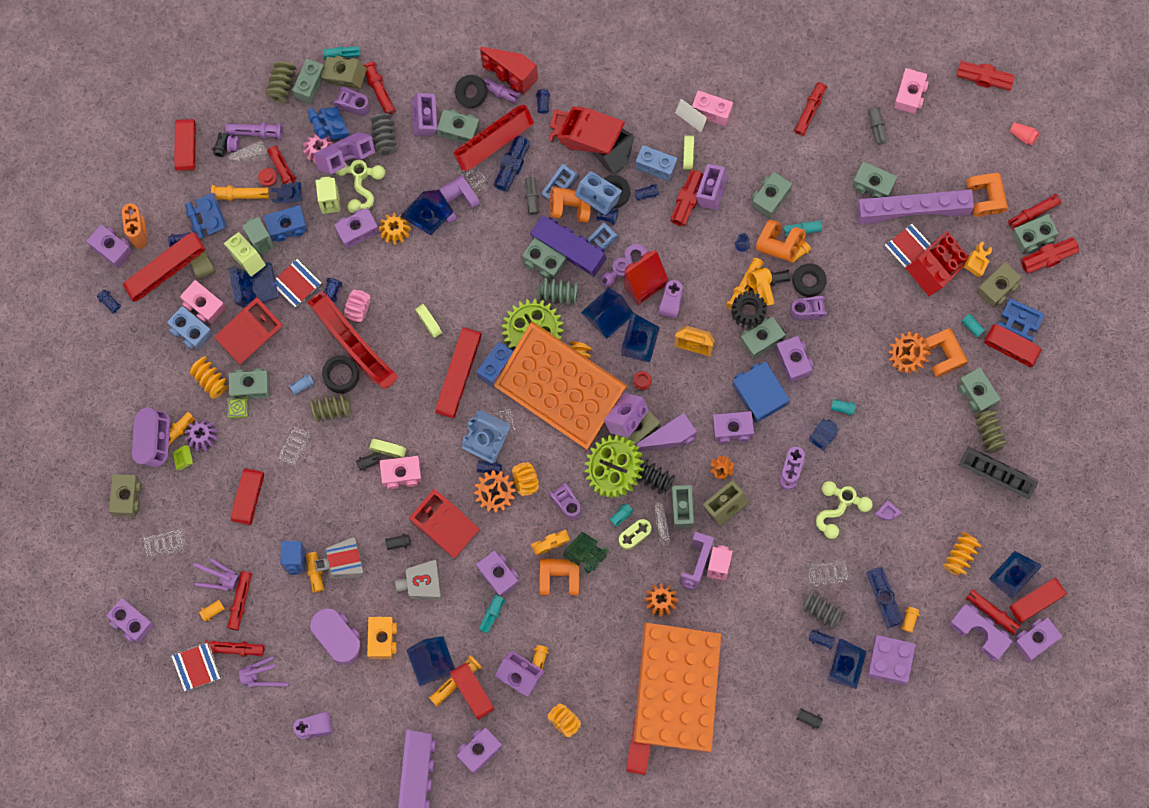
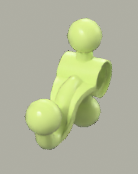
[335,160,385,214]
[816,481,873,539]

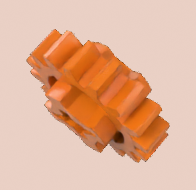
[888,332,931,374]
[474,470,516,513]

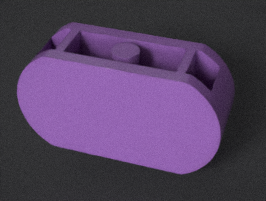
[132,407,170,468]
[310,609,362,665]

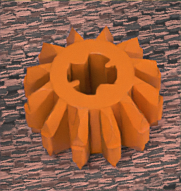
[645,583,678,617]

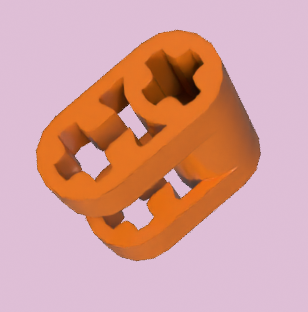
[966,173,1008,217]
[549,186,590,223]
[122,203,148,249]
[756,219,805,262]
[925,328,968,378]
[540,559,579,596]

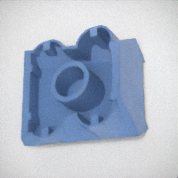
[462,411,510,463]

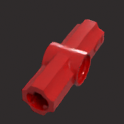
[956,60,1015,91]
[670,170,704,227]
[1020,237,1080,274]

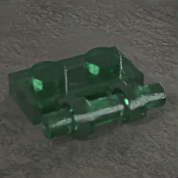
[562,532,608,573]

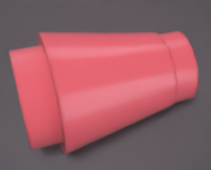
[1010,122,1039,146]

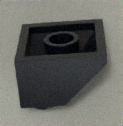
[592,129,635,174]

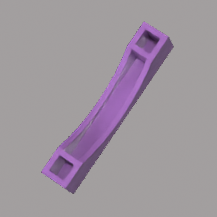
[857,190,974,224]

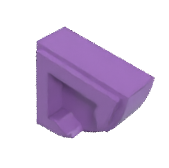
[875,500,902,520]

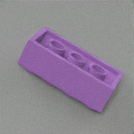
[398,730,436,808]

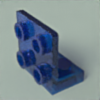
[228,262,278,308]

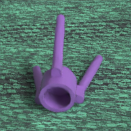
[193,558,239,592]
[239,656,289,687]

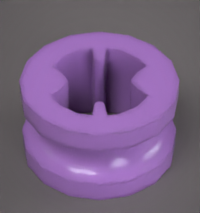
[227,136,240,153]

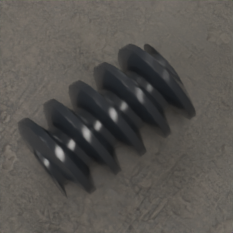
[638,458,675,495]

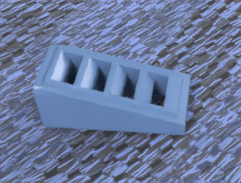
[541,164,579,199]
[587,222,619,251]

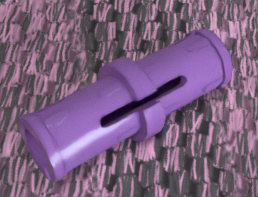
[484,78,520,104]

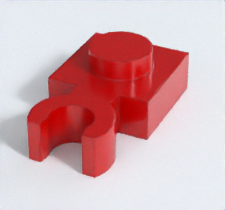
[549,109,569,144]

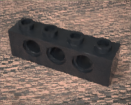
[959,446,1039,500]

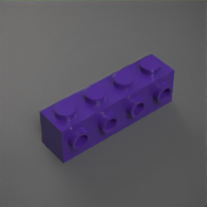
[530,215,607,277]

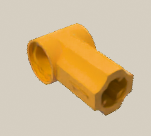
[747,268,775,306]

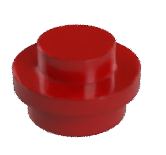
[258,168,277,186]
[633,371,652,390]

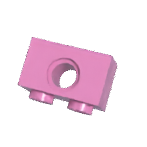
[894,68,929,114]
[692,91,733,127]
[180,280,226,325]
[380,456,422,489]
[707,545,732,581]

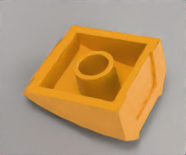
[674,325,715,357]

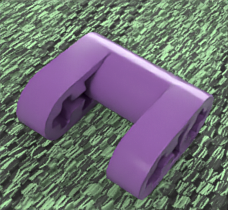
[429,175,480,224]
[780,447,805,490]

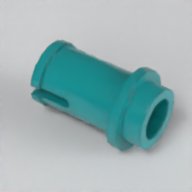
[961,314,985,338]
[831,399,856,416]
[609,503,633,528]

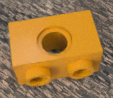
[367,617,397,659]

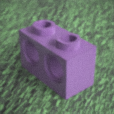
[106,598,154,643]

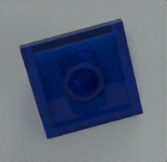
[401,189,454,235]
[581,288,634,339]
[621,313,660,363]
[989,551,1042,599]
[406,636,455,687]
[827,639,867,689]

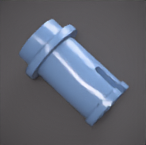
[289,374,315,395]

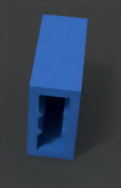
[732,362,790,423]

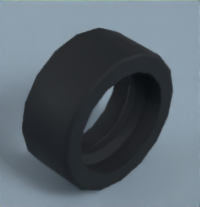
[322,355,359,394]

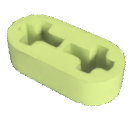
[683,135,694,170]
[415,304,442,338]
[369,439,407,458]
[619,519,652,550]

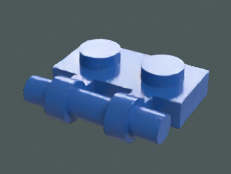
[307,107,349,140]
[185,193,228,239]
[997,298,1045,342]

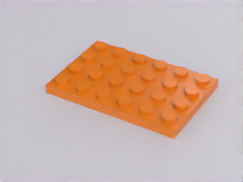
[494,322,628,450]
[633,623,721,752]

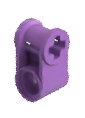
[333,87,371,116]
[658,280,683,319]
[790,296,828,320]
[548,482,581,521]
[293,712,333,739]

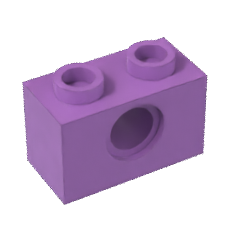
[411,93,437,136]
[696,164,728,210]
[334,208,379,249]
[86,225,132,269]
[775,336,814,383]
[604,393,649,438]
[712,411,754,444]
[476,550,519,597]
[1014,618,1063,663]
[495,650,545,697]
[457,728,503,774]

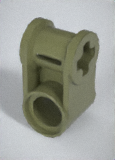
[191,251,215,280]

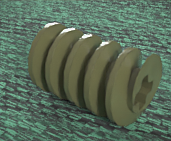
[265,61,297,103]
[310,394,351,422]
[974,410,1008,453]

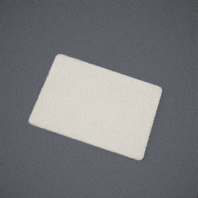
[675,99,707,132]

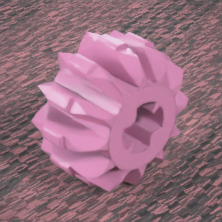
[304,133,334,164]
[344,290,370,323]

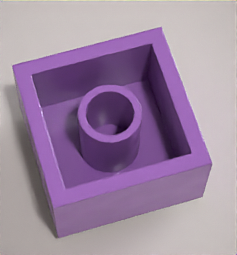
[867,635,916,686]

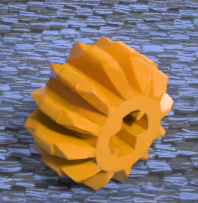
[379,212,411,245]
[512,462,539,496]
[548,703,581,737]

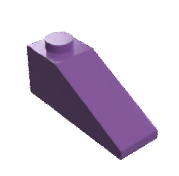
[636,413,697,452]

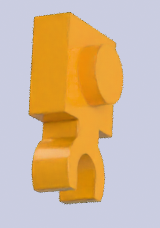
[964,242,992,278]

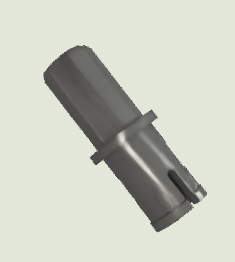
[868,107,887,145]
[525,177,539,215]

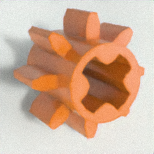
[710,455,734,480]

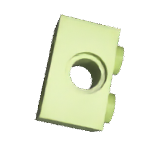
[316,177,341,214]
[224,232,266,276]

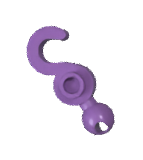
[600,244,647,287]

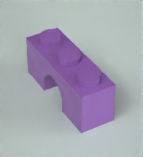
[313,132,375,174]
[949,604,1013,662]

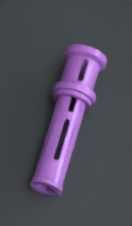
[225,122,283,140]

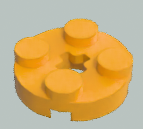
[531,530,570,556]

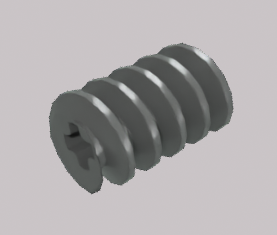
[371,114,397,155]
[803,589,846,630]

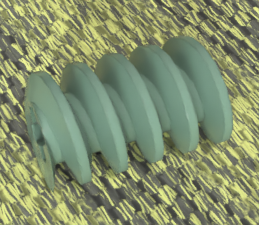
[538,277,578,305]

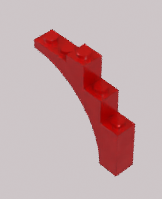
[307,291,399,389]

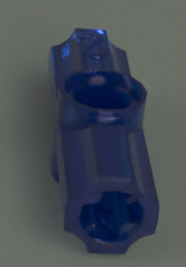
[494,136,531,192]
[866,567,904,628]

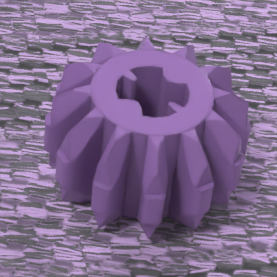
[185,419,218,452]

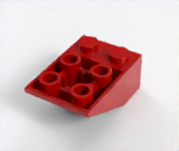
[480,46,538,95]
[557,106,625,154]
[905,231,969,296]
[624,249,668,306]
[214,297,283,365]
[409,489,480,559]

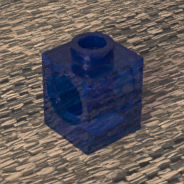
[809,418,839,451]

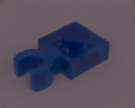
[271,182,303,203]

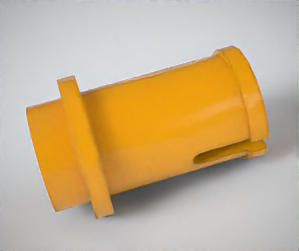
[792,241,811,263]
[199,599,225,622]
[901,607,920,633]
[532,645,549,670]

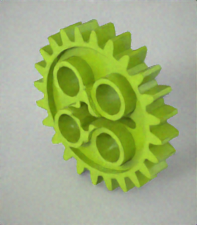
[502,299,563,350]
[584,435,644,498]

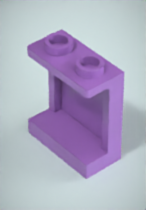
[679,532,714,590]

